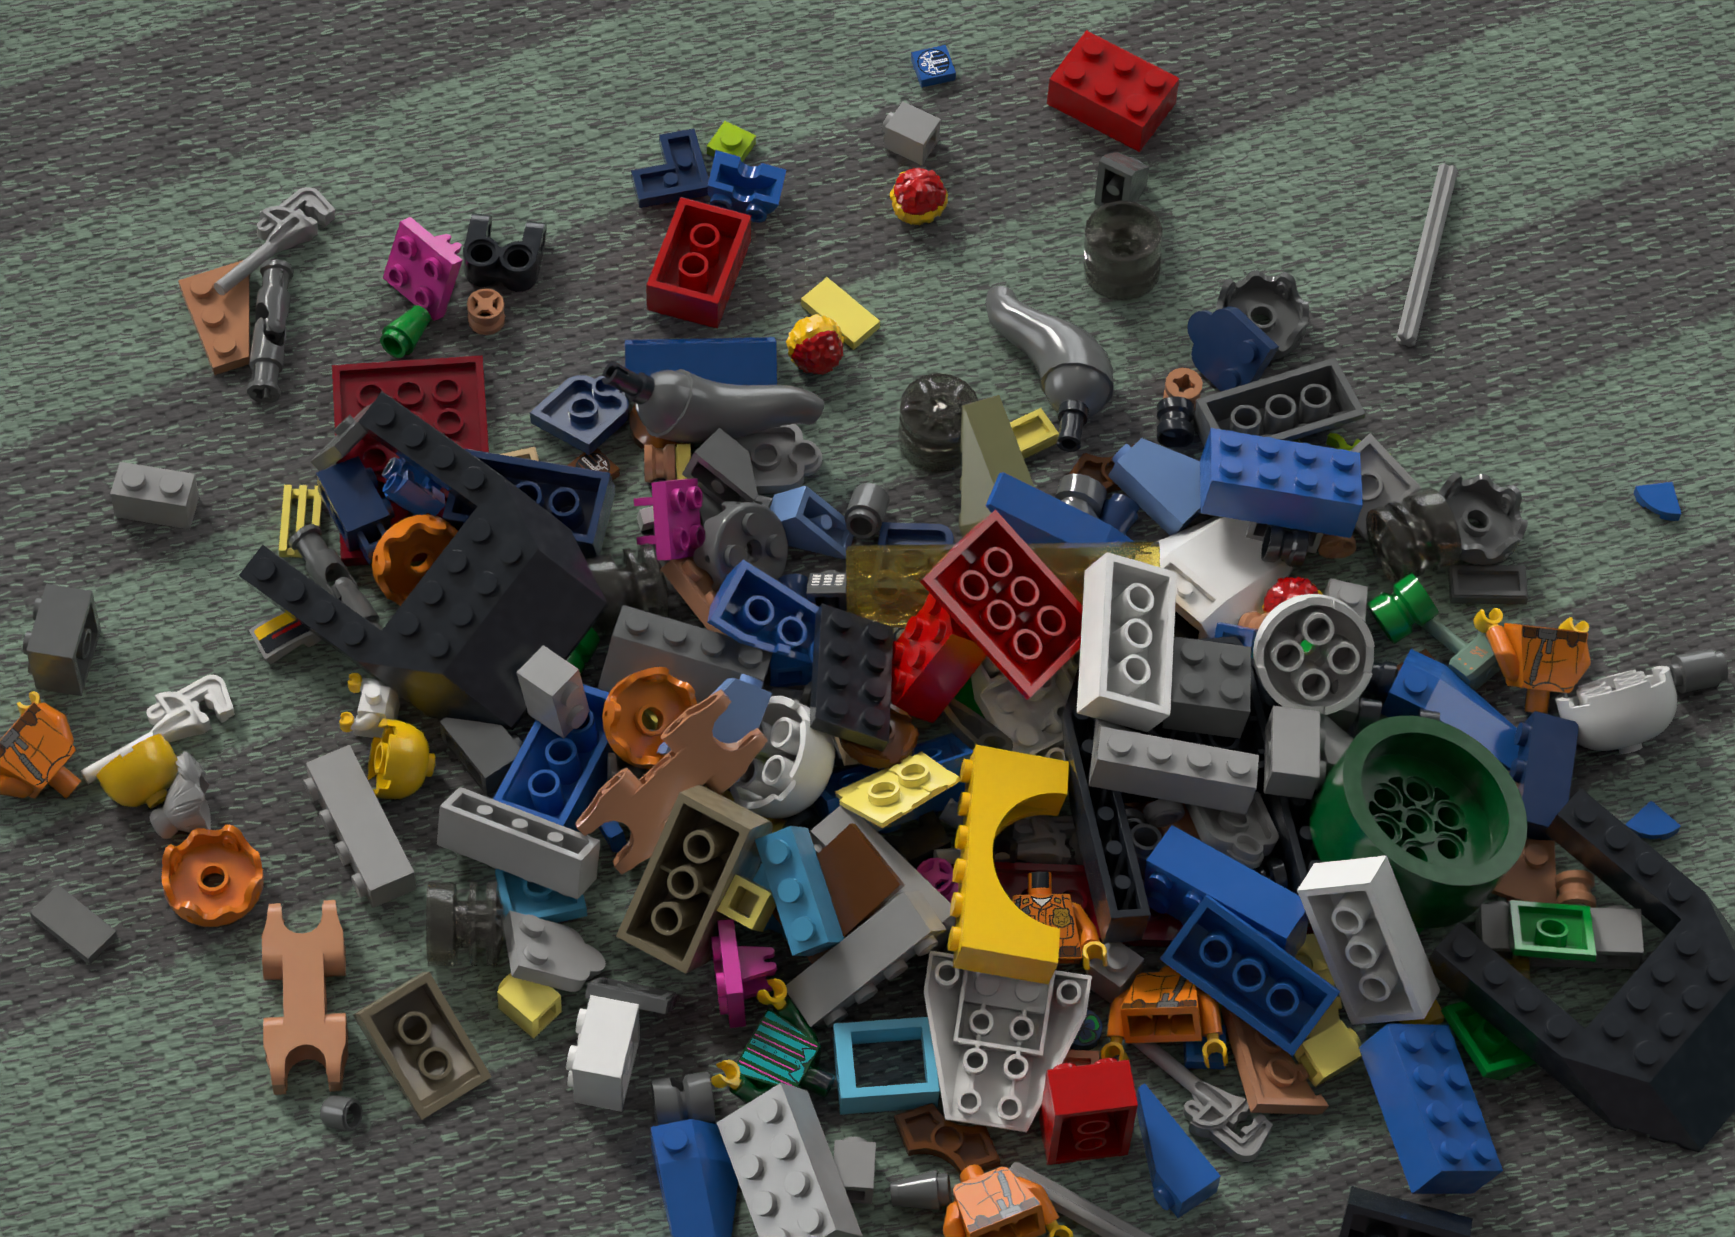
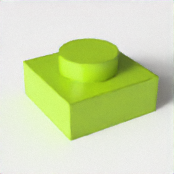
[707,121,756,162]

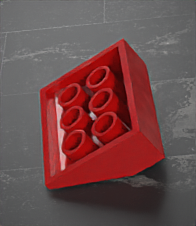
[920,510,1083,700]

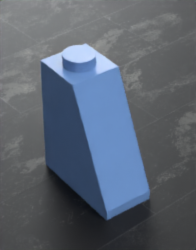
[1108,438,1201,536]
[657,674,772,782]

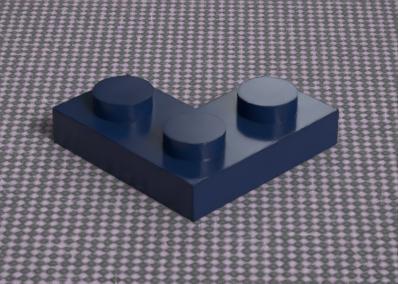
[631,128,709,208]

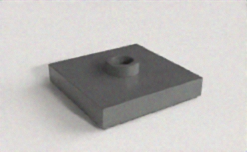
[310,404,372,471]
[585,976,678,1014]

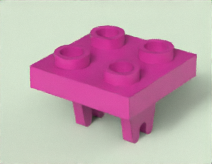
[383,217,463,321]
[634,478,705,560]
[711,919,777,1028]

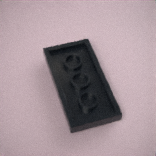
[810,604,894,752]

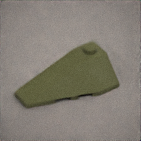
[959,395,1034,538]

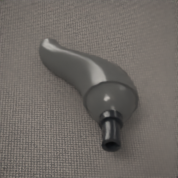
[985,286,1113,452]
[602,361,824,444]

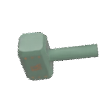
[1419,618,1501,691]

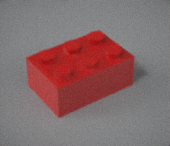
[1047,30,1180,152]
[646,197,751,329]
[891,594,987,723]
[1039,1058,1138,1165]

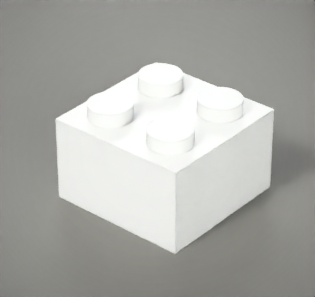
[566,995,640,1112]

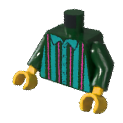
[711,978,835,1104]

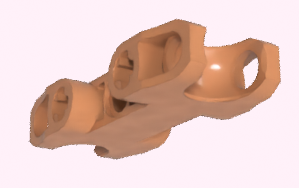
[576,689,768,874]
[262,900,349,1095]

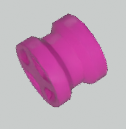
[917,858,959,903]

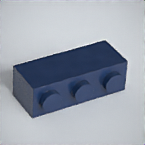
[1509,711,1579,841]

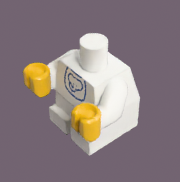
[339,673,400,738]

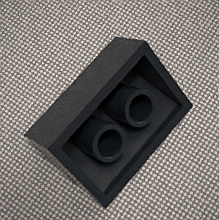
[1338,1186,1473,1237]

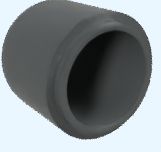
[320,1095,363,1131]

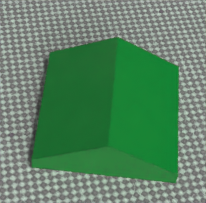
[1509,900,1596,962]
[1441,1001,1536,1081]

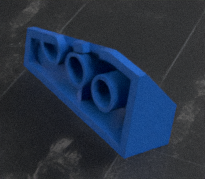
[986,472,1140,606]
[707,559,819,664]
[1381,649,1519,771]
[651,1119,738,1237]

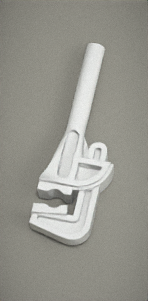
[80,675,235,784]

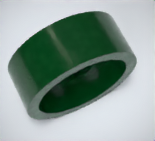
[1310,716,1527,928]

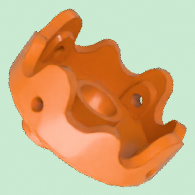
[372,514,458,606]
[602,667,697,770]
[162,825,264,927]

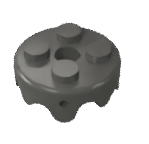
[1216,270,1309,360]
[1429,472,1528,565]
[693,501,788,592]

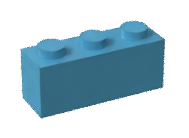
[755,826,844,956]

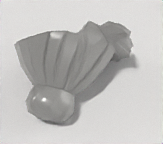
[149,751,211,839]

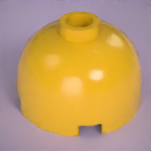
[368,718,435,799]
[96,734,178,809]

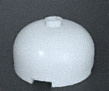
[1253,594,1375,715]
[1555,666,1677,754]
[729,696,835,819]

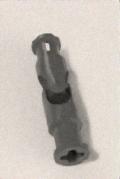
[246,259,294,402]
[289,524,383,630]

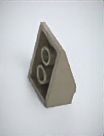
[353,972,491,1120]

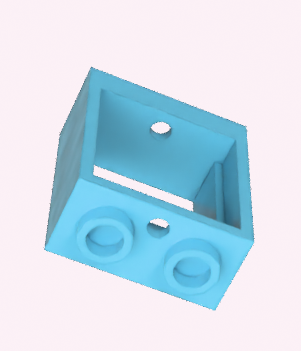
[833,1017,941,1115]

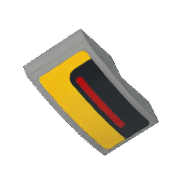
[249,611,322,664]

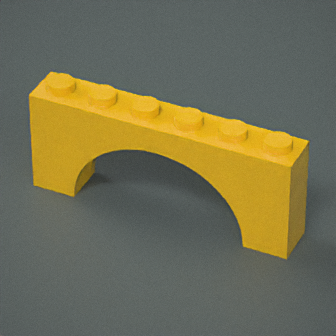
[948,745,1069,984]

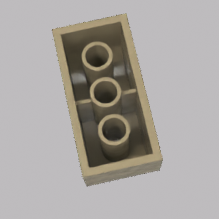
[616,785,773,974]

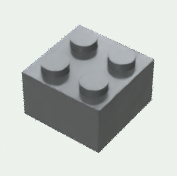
[23,584,101,696]
[1162,637,1251,738]

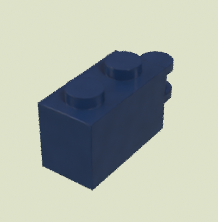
[316,456,395,564]

